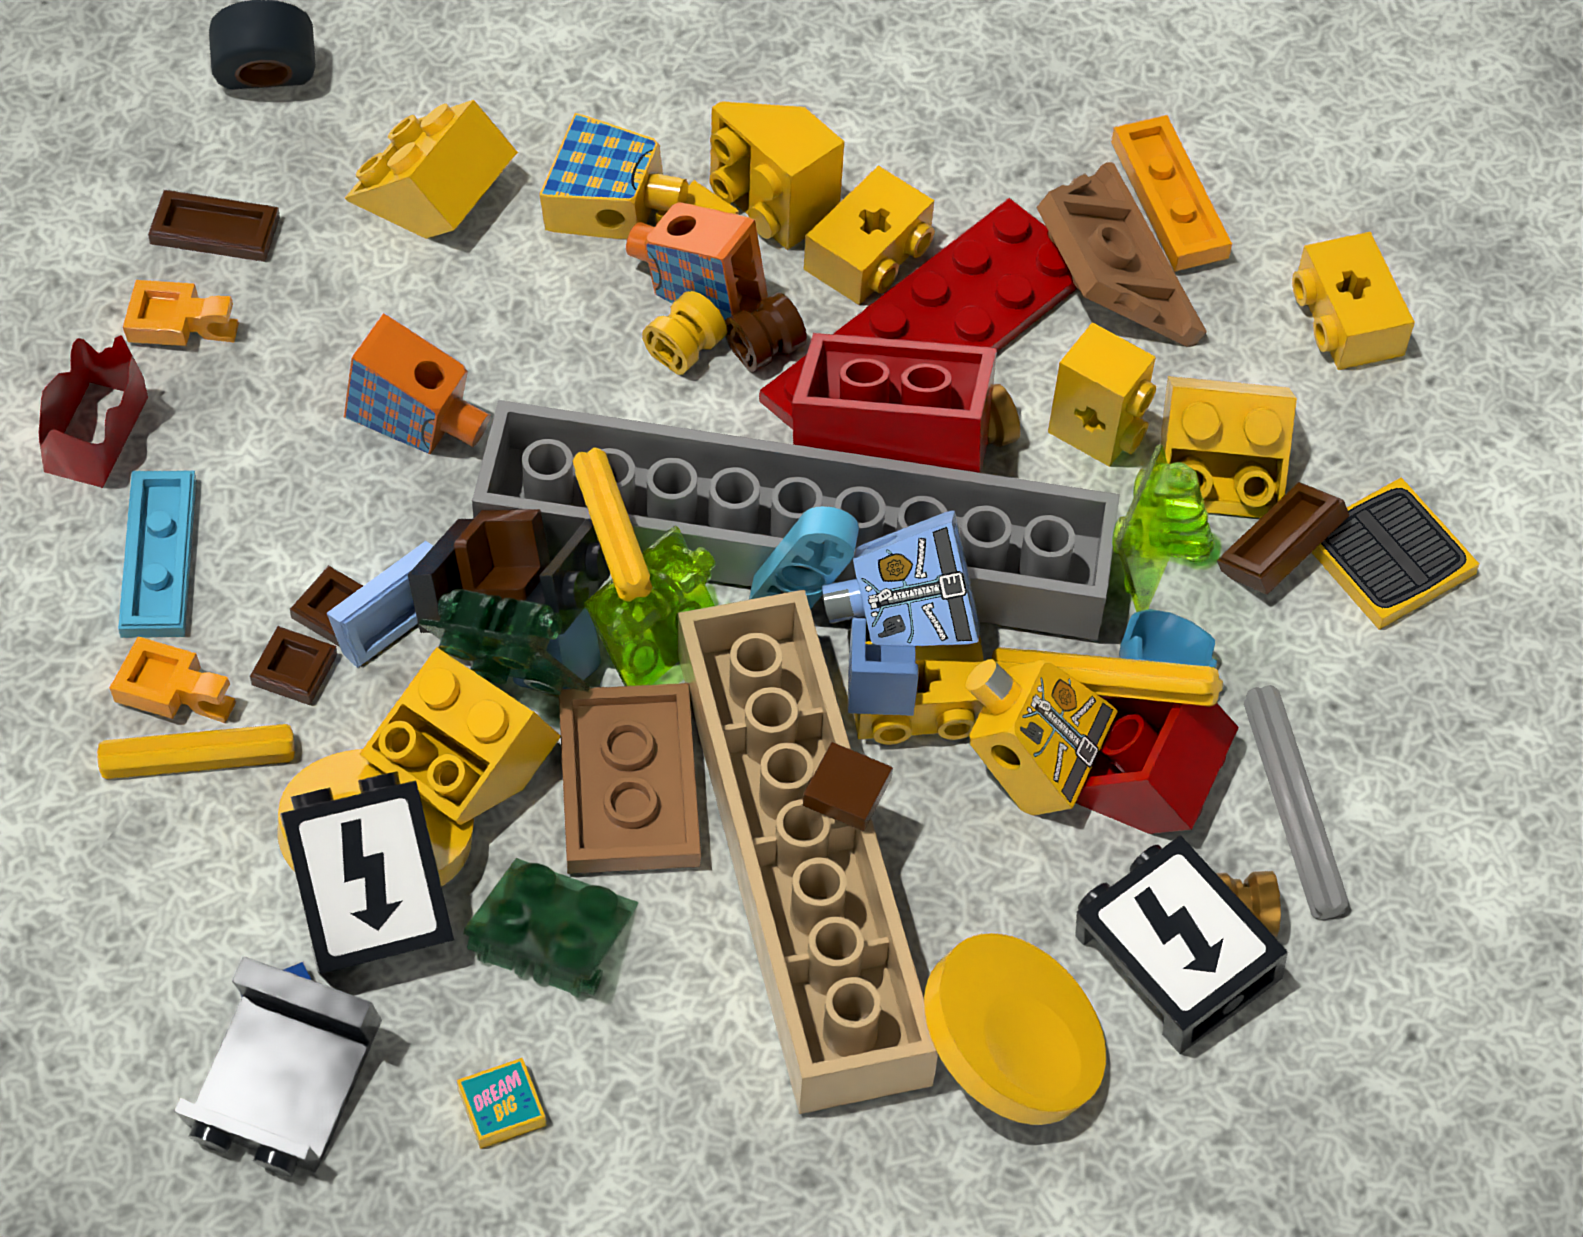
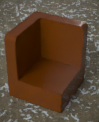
[454,509,550,601]

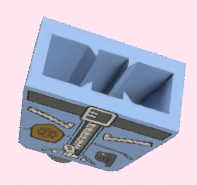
[822,510,981,646]

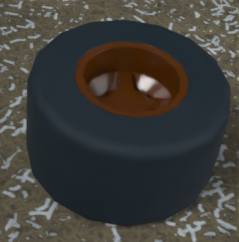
[209,0,316,90]

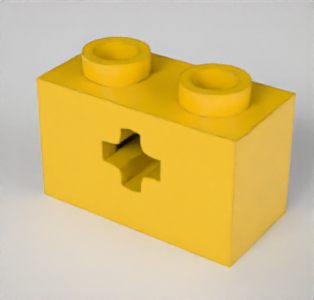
[804,165,935,306]
[1292,231,1415,370]
[1048,322,1157,467]
[854,635,984,745]

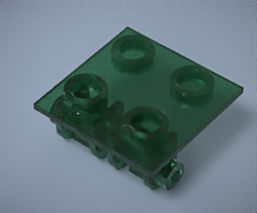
[419,588,590,695]
[463,858,639,998]

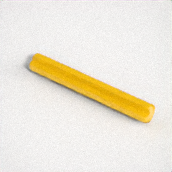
[991,647,1223,706]

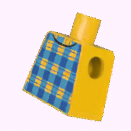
[539,113,688,239]

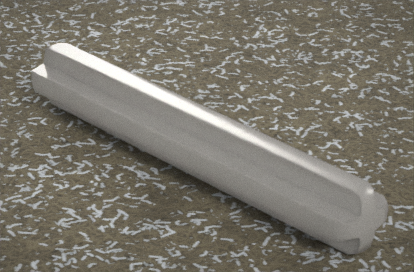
[1244,685,1348,919]

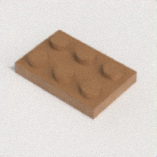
[559,683,701,874]

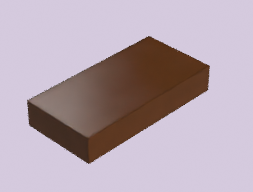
[148,190,280,262]
[1217,482,1350,595]

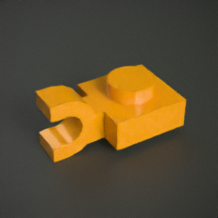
[123,280,239,346]
[109,636,236,723]

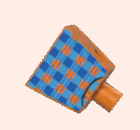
[626,202,768,320]
[344,314,491,454]

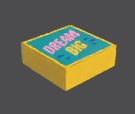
[457,1057,546,1149]

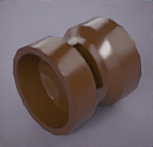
[725,292,807,373]

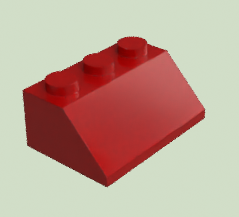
[792,333,997,473]

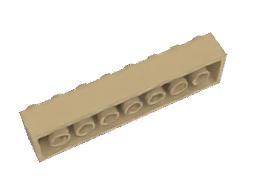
[677,590,938,1114]

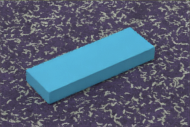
[118,471,196,638]

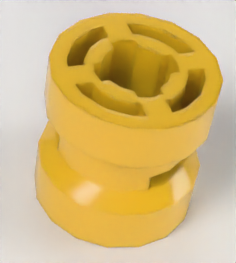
[642,291,727,375]

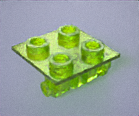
[1112,445,1215,612]
[584,525,716,686]

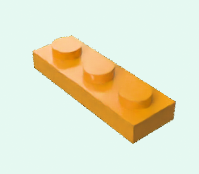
[1111,115,1232,271]

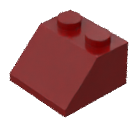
[1075,695,1239,834]

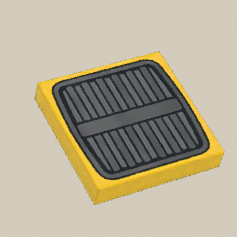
[1311,477,1480,630]

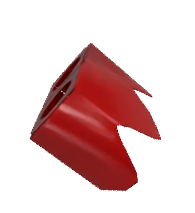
[38,335,148,488]

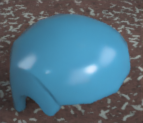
[1119,609,1217,668]

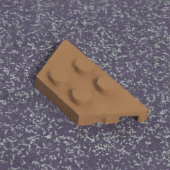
[1036,162,1207,347]

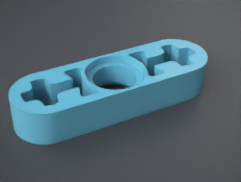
[749,506,859,609]

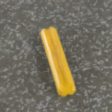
[573,447,652,602]
[97,724,295,779]

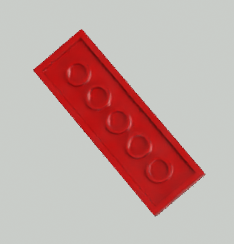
[759,198,1077,430]

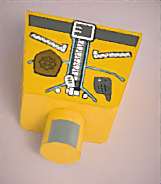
[965,659,1117,816]

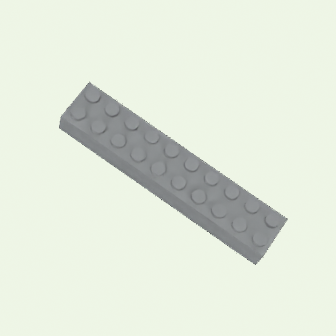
[472,400,1120,640]

